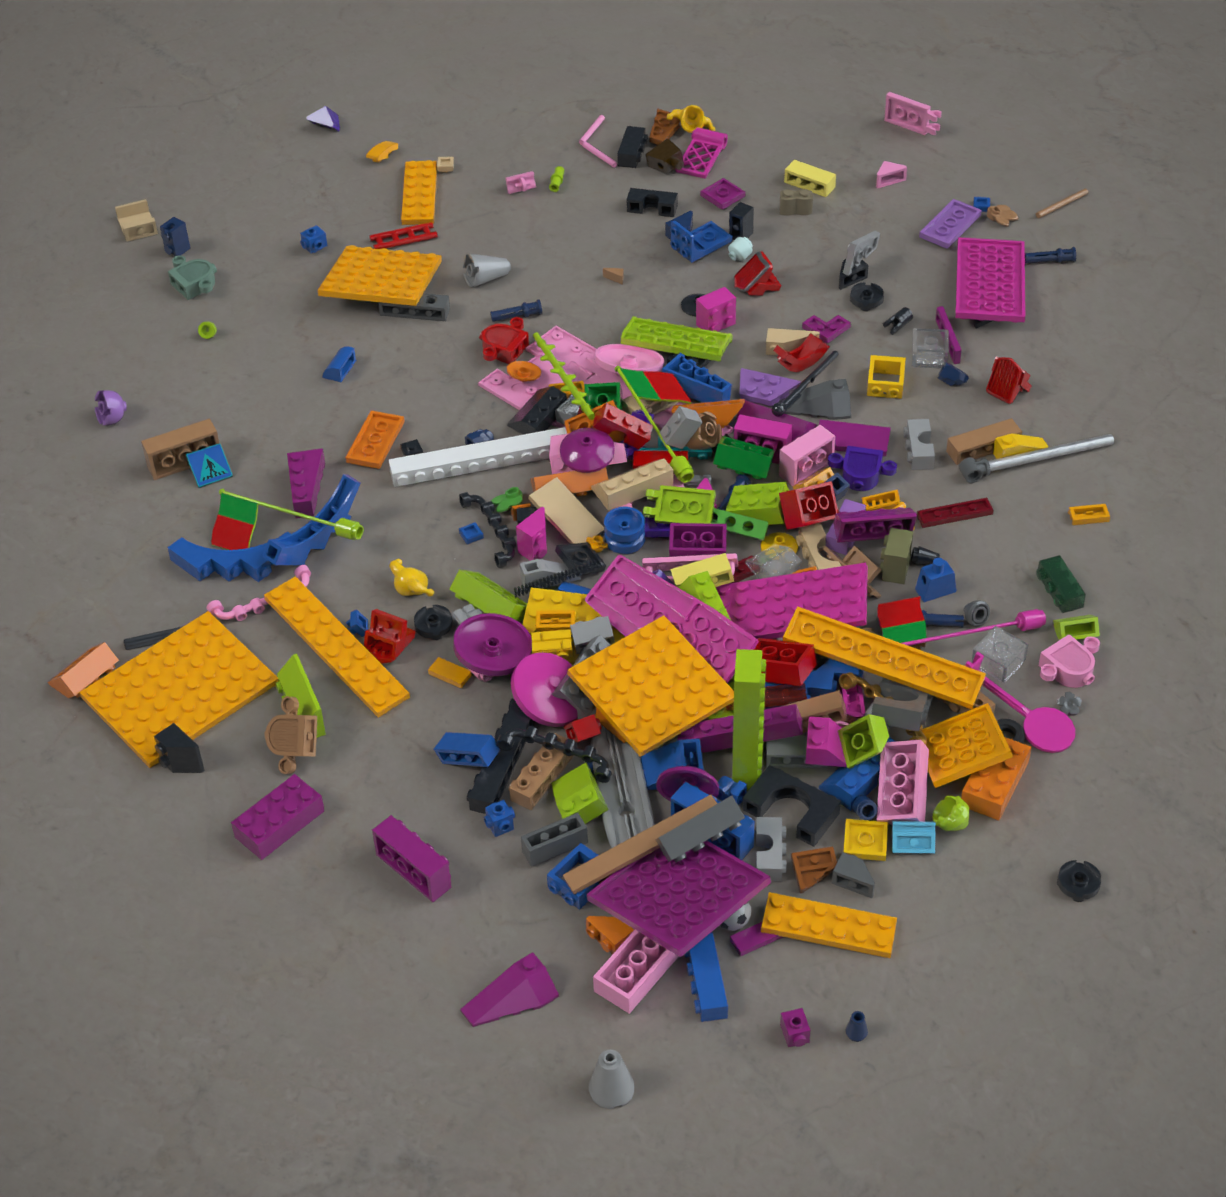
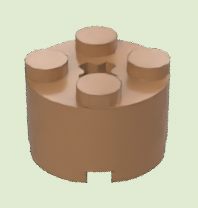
[685,412,722,450]

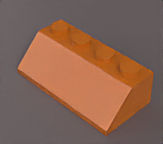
[530,467,608,496]

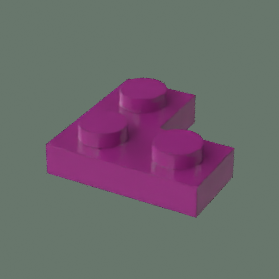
[802,315,851,344]

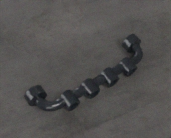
[459,492,516,568]
[496,726,612,783]

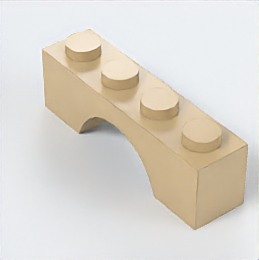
[796,523,841,570]

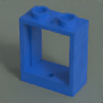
[547,843,601,910]

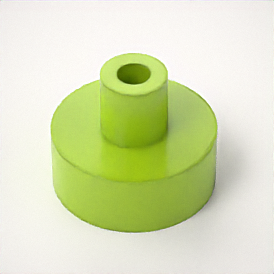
[198,321,217,339]

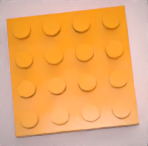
[913,703,1013,788]

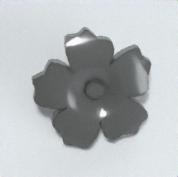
[1057,691,1082,715]

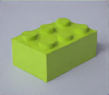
[726,482,789,526]

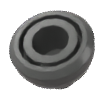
[964,600,990,627]

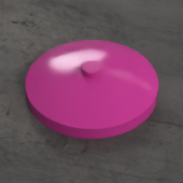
[511,652,578,727]

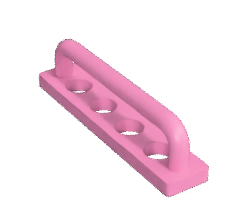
[642,553,738,583]

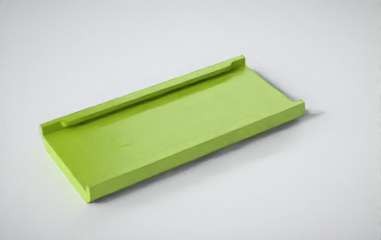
[621,316,732,362]

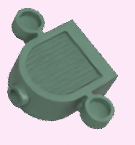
[168,256,217,300]

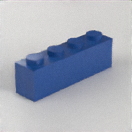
[684,932,728,1022]

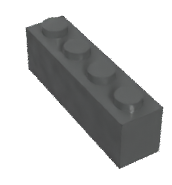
[656,796,745,863]

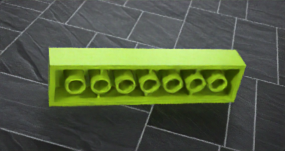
[732,649,766,790]

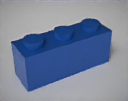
[434,732,500,767]

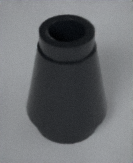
[911,546,940,564]

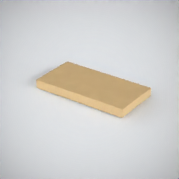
[528,477,604,544]

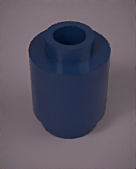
[852,795,877,820]

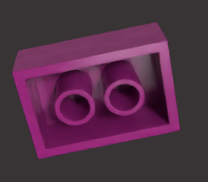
[669,523,727,557]

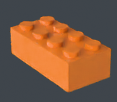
[961,737,1031,821]

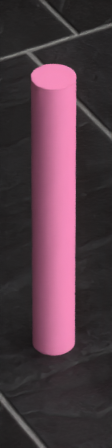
[579,115,605,145]
[582,141,617,168]

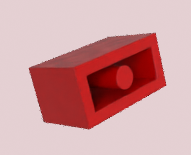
[564,714,602,743]

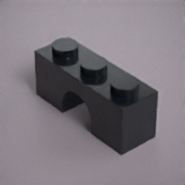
[627,188,678,217]

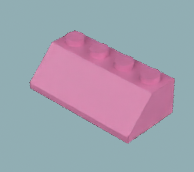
[877,740,929,825]

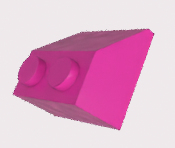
[516,507,547,561]
[805,716,847,767]

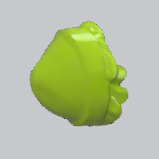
[932,795,969,831]

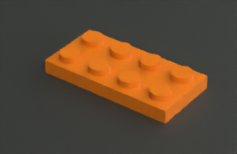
[345,410,405,469]

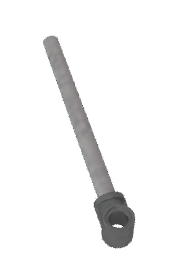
[959,434,1114,483]

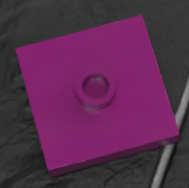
[700,178,746,210]

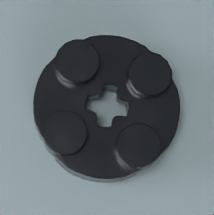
[850,282,884,312]
[414,605,453,640]
[1057,860,1101,902]

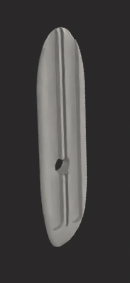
[590,725,655,848]

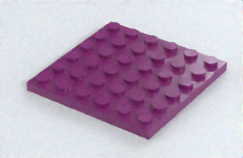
[587,841,771,957]

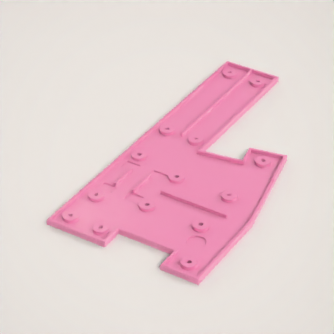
[478,326,733,436]

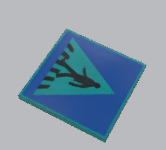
[186,443,233,488]

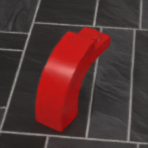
[773,333,830,372]

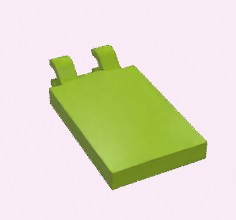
[643,485,716,524]

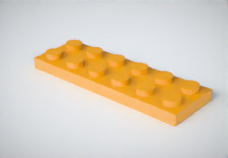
[401,160,437,225]
[761,892,897,958]

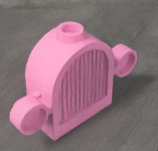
[1039,634,1100,688]

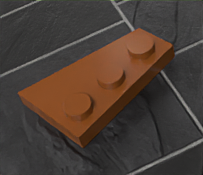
[649,109,681,145]

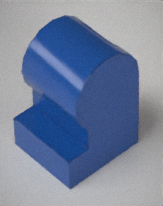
[717,776,747,806]

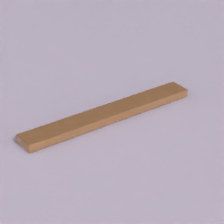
[563,795,717,894]

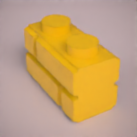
[531,629,573,660]

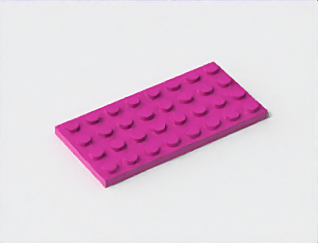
[955,237,1025,323]
[716,562,868,639]

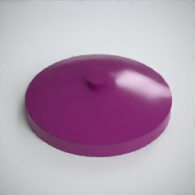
[453,613,532,676]

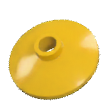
[761,532,798,561]

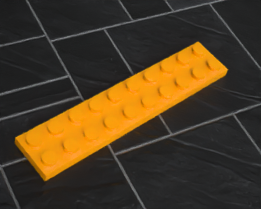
[264,576,410,718]
[782,606,986,709]

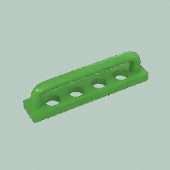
[711,508,769,541]

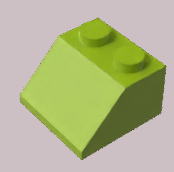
[838,714,889,769]

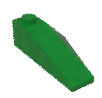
[585,382,623,443]

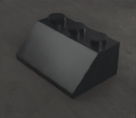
[507,386,567,435]

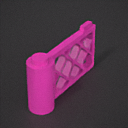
[675,127,728,179]

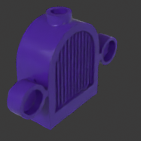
[828,446,897,491]

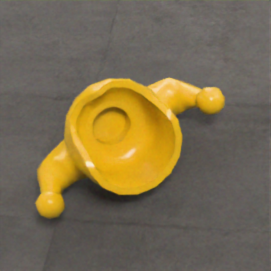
[666,105,715,133]
[389,558,434,597]

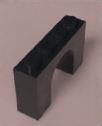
[743,765,841,847]

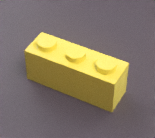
[784,160,836,197]
[670,553,734,587]

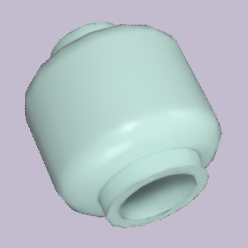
[728,237,753,261]

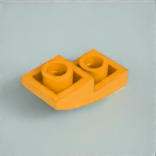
[366,141,398,162]

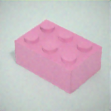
[779,425,835,486]

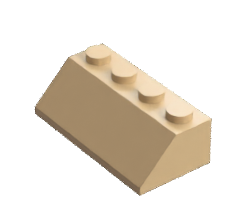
[591,459,673,511]

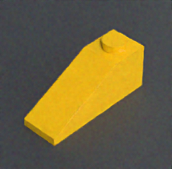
[993,433,1049,459]

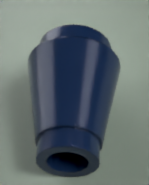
[845,1011,868,1042]

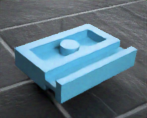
[892,821,936,853]

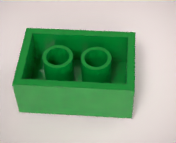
[713,436,775,479]

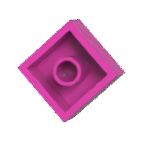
[696,287,736,332]

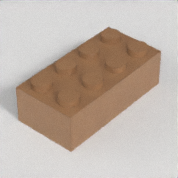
[141,418,219,480]

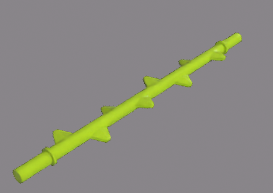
[533,332,595,420]

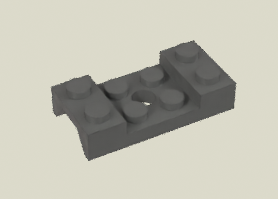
[552,635,610,719]

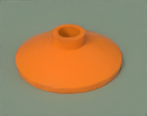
[507,361,541,382]

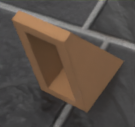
[603,268,624,285]

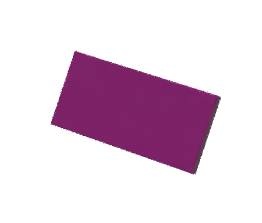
[818,419,891,456]

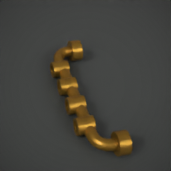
[839,672,927,745]

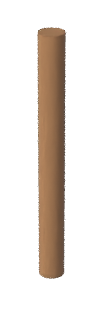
[1036,188,1088,218]

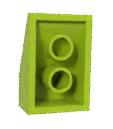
[551,762,609,824]

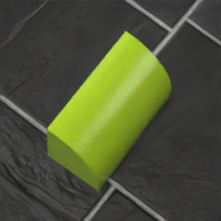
[1053,615,1100,640]

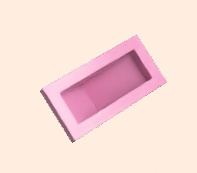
[876,161,907,188]

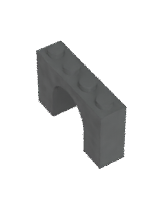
[871,678,933,731]

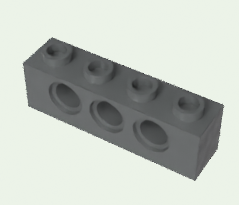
[379,293,450,322]

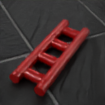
[369,222,438,249]

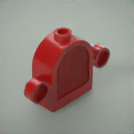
[479,317,529,364]

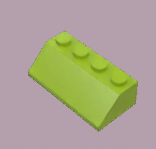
[449,569,527,623]
[678,571,731,620]
[275,654,326,738]

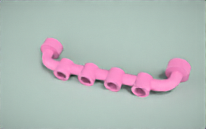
[206,565,311,621]

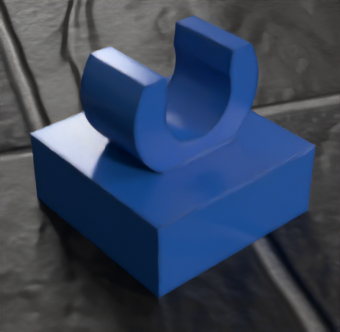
[346,609,368,637]

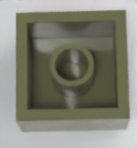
[880,528,913,584]

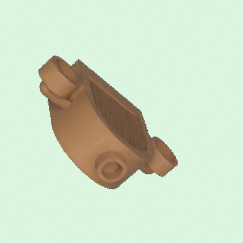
[265,696,317,774]

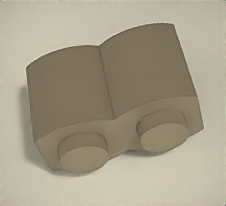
[779,189,813,215]

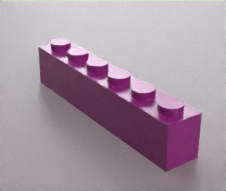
[678,704,803,753]

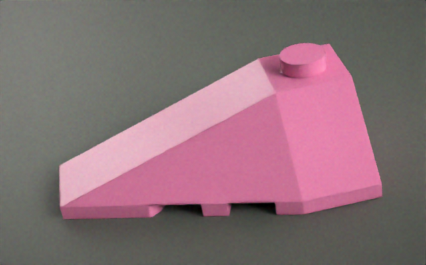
[549,433,627,474]

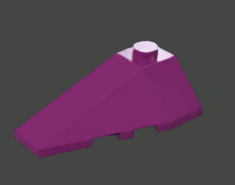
[460,952,559,1027]

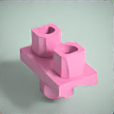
[505,171,536,194]

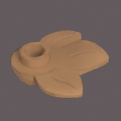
[987,205,1019,227]

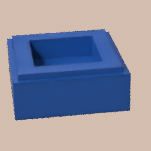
[973,197,990,212]
[459,522,484,545]

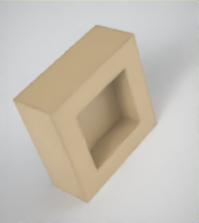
[437,157,454,172]

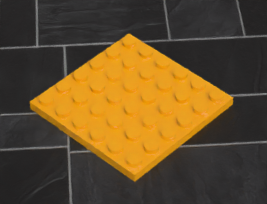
[318,245,442,306]
[567,615,734,757]

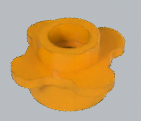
[586,535,608,553]

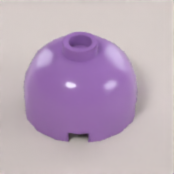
[95,390,127,425]

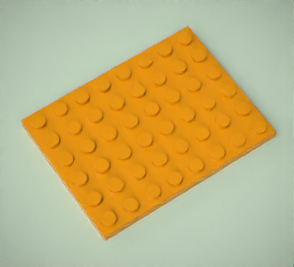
[79,611,278,768]

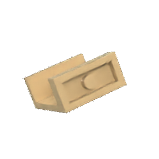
[115,199,158,242]

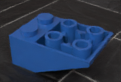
[640,739,704,790]

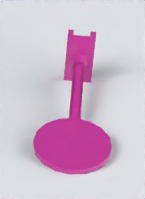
[965,652,1075,753]

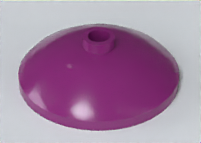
[560,428,615,473]
[656,766,719,801]

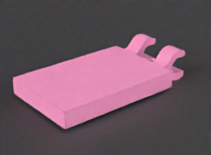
[884,92,941,135]

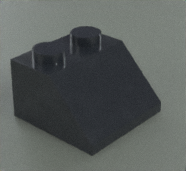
[154,723,205,773]

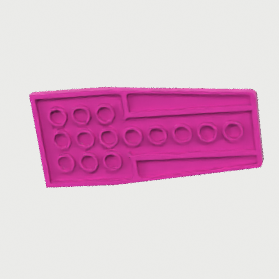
[585,555,759,683]

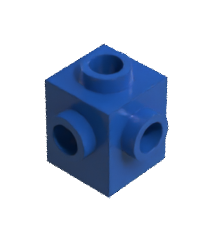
[300,225,328,254]
[484,800,515,837]

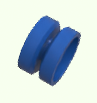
[604,507,645,554]

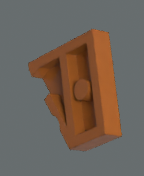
[791,846,837,893]

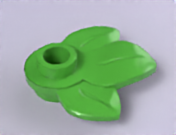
[491,487,523,512]

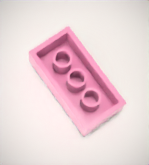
[593,930,679,1014]

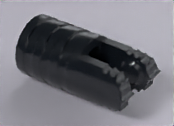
[883,307,913,335]

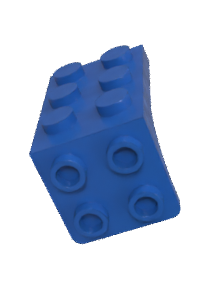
[670,220,732,263]

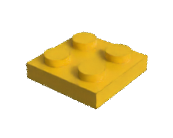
[843,819,888,861]

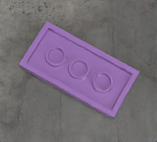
[919,199,982,249]

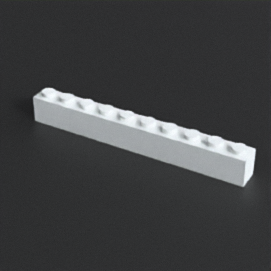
[389,427,567,487]

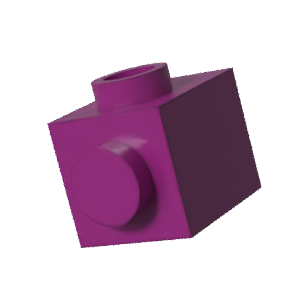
[780,1008,811,1047]

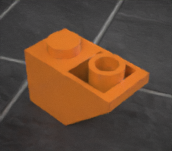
[586,916,634,955]

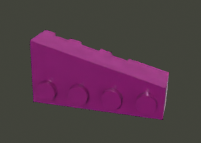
[287,448,325,519]

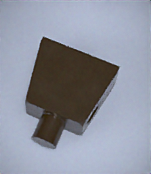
[645,138,684,173]

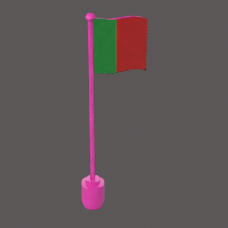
[877,596,1046,646]

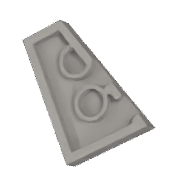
[843,231,881,276]

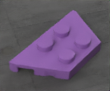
[740,368,801,406]

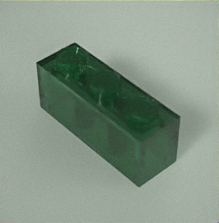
[1036,555,1086,613]

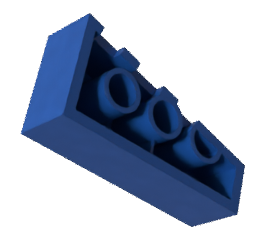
[662,352,732,403]

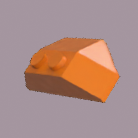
[671,399,745,429]

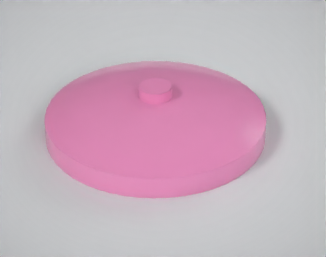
[594,344,664,374]

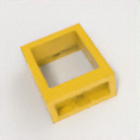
[867,355,906,399]

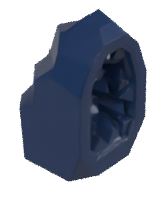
[937,362,969,386]
[465,429,494,445]

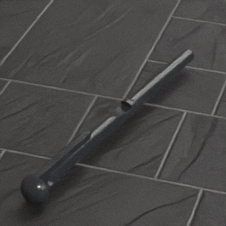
[771,351,839,417]

